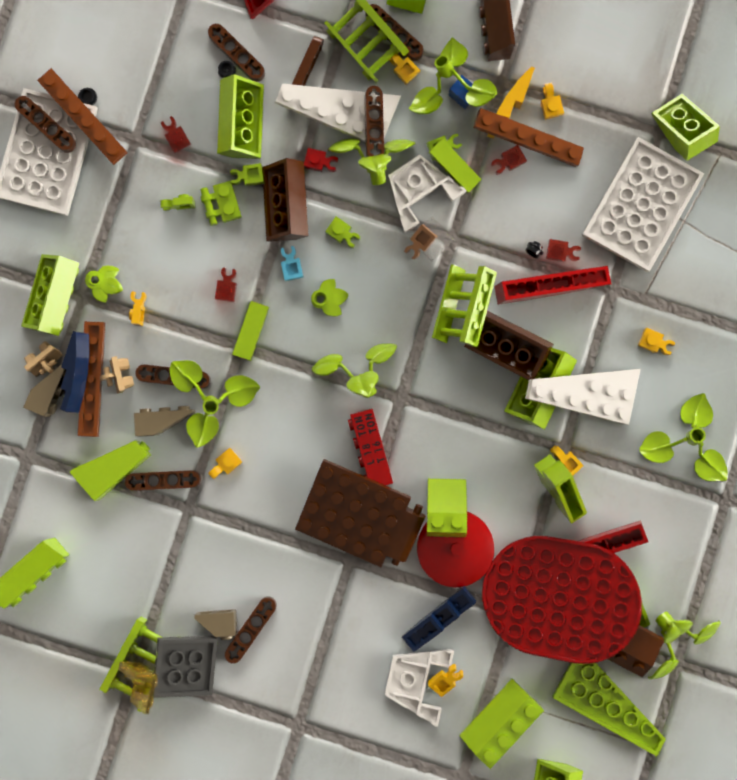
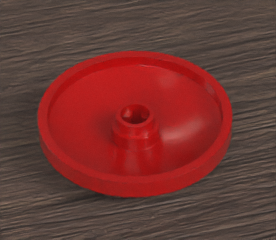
[417,511,494,587]

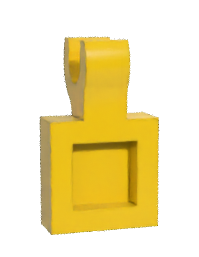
[389,54,420,85]
[540,83,564,120]
[129,291,147,326]
[550,445,584,475]
[208,448,243,479]

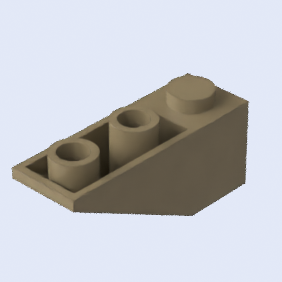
[23,364,66,417]
[134,406,195,437]

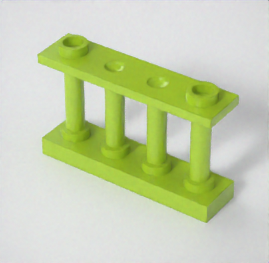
[324,0,410,83]
[432,264,497,347]
[99,616,179,712]

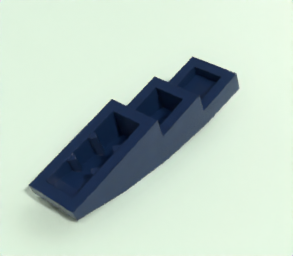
[60,331,89,413]
[402,586,476,652]

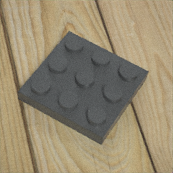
[152,636,218,698]

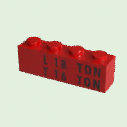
[348,409,393,485]

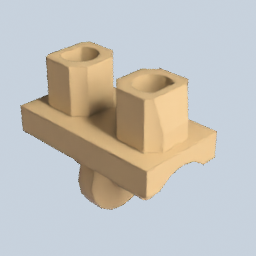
[24,341,63,377]
[100,356,134,394]

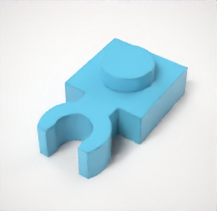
[281,246,304,281]

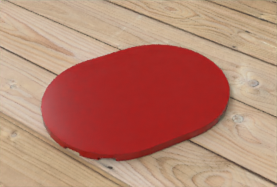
[482,536,642,664]

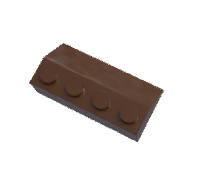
[478,0,515,61]
[263,158,308,242]
[464,310,554,380]
[608,625,664,677]

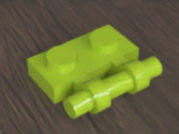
[200,180,242,226]

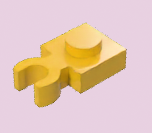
[638,328,675,355]
[428,664,464,697]

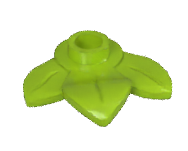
[85,265,123,303]
[311,279,349,317]

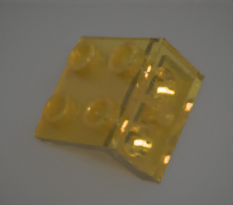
[118,662,158,714]

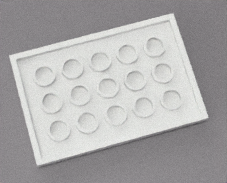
[0,88,98,216]
[582,137,704,273]

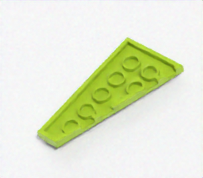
[552,663,666,756]

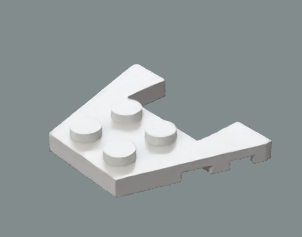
[388,155,466,233]
[384,649,454,727]

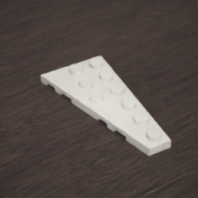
[275,84,401,147]
[525,369,641,425]

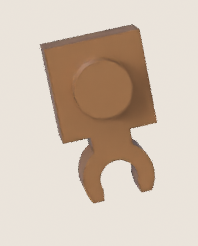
[404,224,438,260]

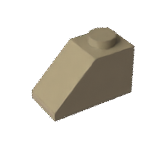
[194,609,238,640]

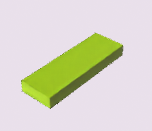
[428,138,482,193]
[232,301,269,361]

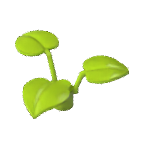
[409,37,497,114]
[328,138,416,185]
[311,343,397,398]
[170,360,260,448]
[639,393,728,481]
[648,612,721,680]

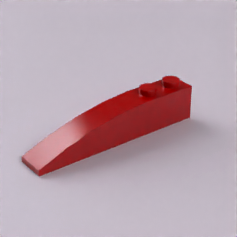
[494,266,611,305]
[579,520,648,553]

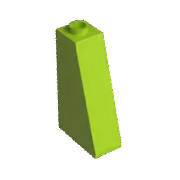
[70,440,151,501]

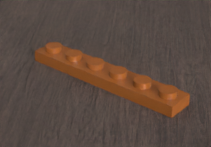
[37,68,128,165]
[473,108,584,167]
[78,321,105,437]

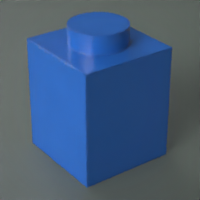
[448,75,472,109]

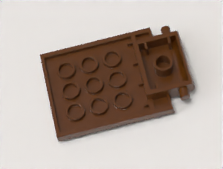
[295,459,426,568]

